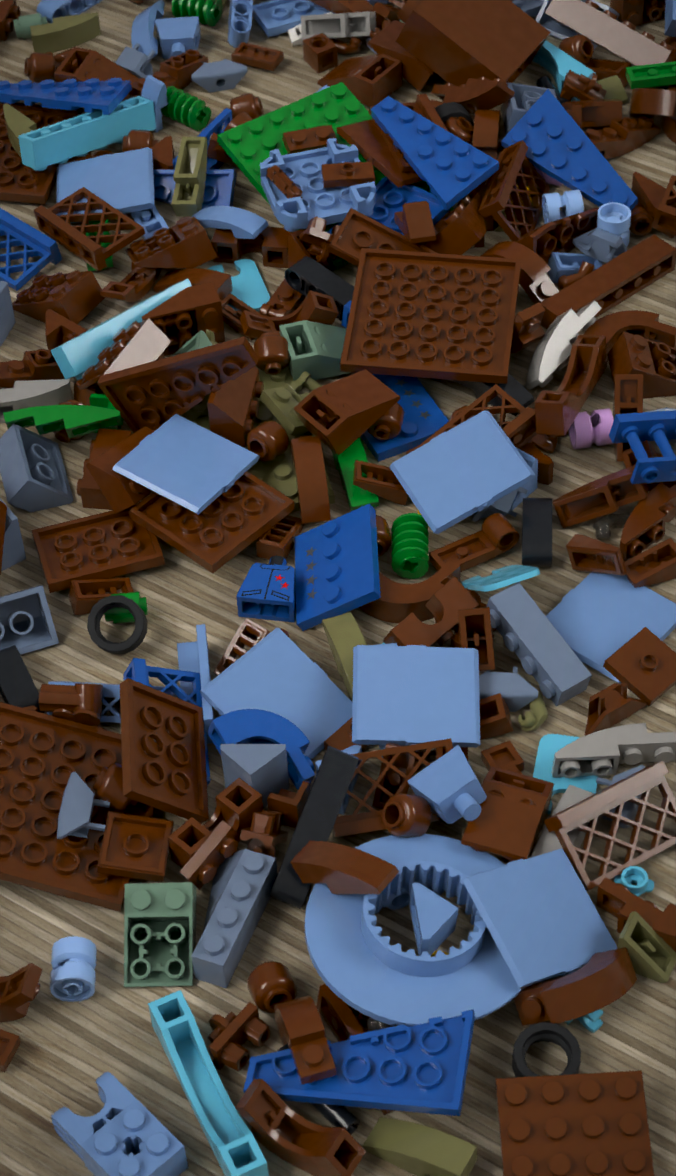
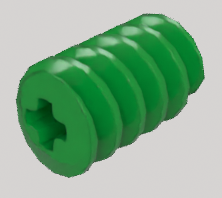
[172,0,223,27]
[160,86,212,131]
[391,513,429,579]

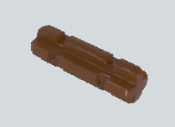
[267,165,303,199]

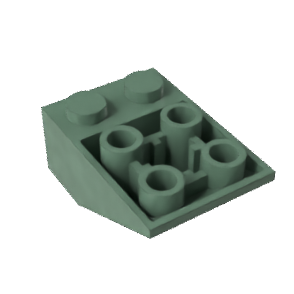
[279,320,352,381]
[124,882,197,987]

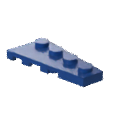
[153,169,237,209]

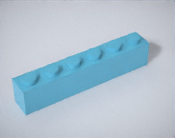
[18,96,156,171]
[50,279,192,380]

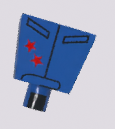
[236,555,296,623]

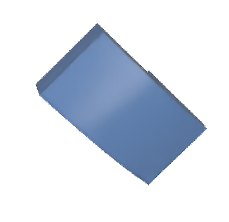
[141,75,168,133]

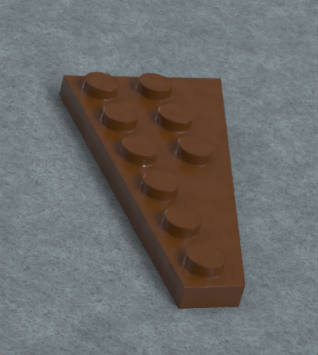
[97,336,259,433]

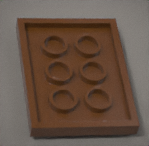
[31,505,165,593]
[120,678,209,824]

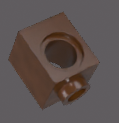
[303,33,338,74]

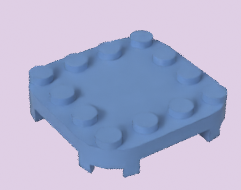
[260,138,376,232]

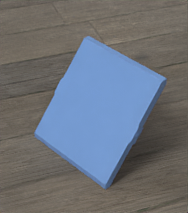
[57,147,155,224]
[390,410,536,534]
[112,414,260,515]
[546,572,676,684]
[200,628,353,778]
[352,645,481,748]
[462,848,618,989]

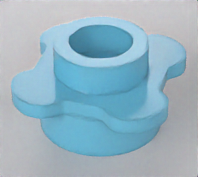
[614,866,654,897]

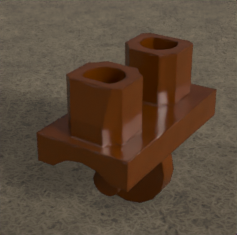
[560,70,606,101]
[299,217,340,264]
[240,809,288,857]
[207,1002,270,1071]

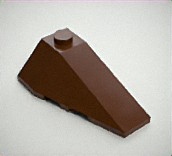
[513,208,599,263]

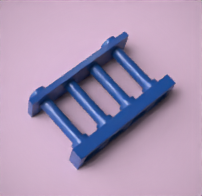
[609,410,676,484]

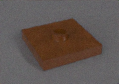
[603,627,676,707]
[97,811,174,882]

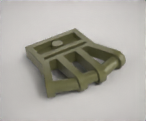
[259,371,322,435]

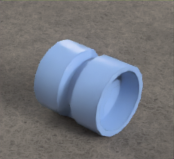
[542,190,584,224]
[597,202,631,247]
[50,936,97,1002]

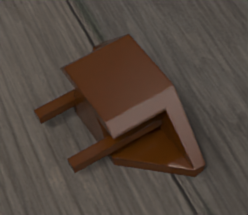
[585,683,648,736]

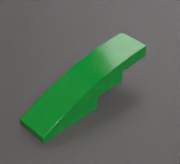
[3,405,124,439]
[331,437,379,511]

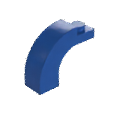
[207,709,315,790]

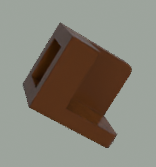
[267,781,310,828]

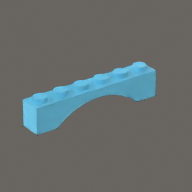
[533,40,596,101]
[148,990,269,1176]

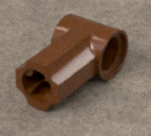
[39,683,103,716]

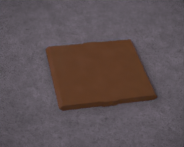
[336,119,422,187]

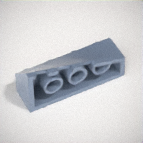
[487,582,592,707]
[191,849,278,989]

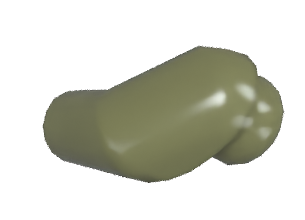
[518,692,548,732]

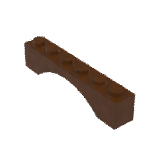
[534,335,607,438]

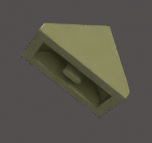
[617,911,676,983]

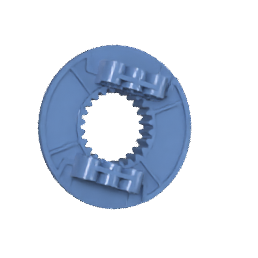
[304,834,523,1027]

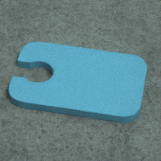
[208,259,271,312]
[461,565,540,592]
[533,734,598,815]

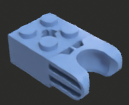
[51,1072,188,1176]

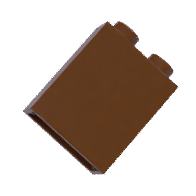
[396,0,551,86]

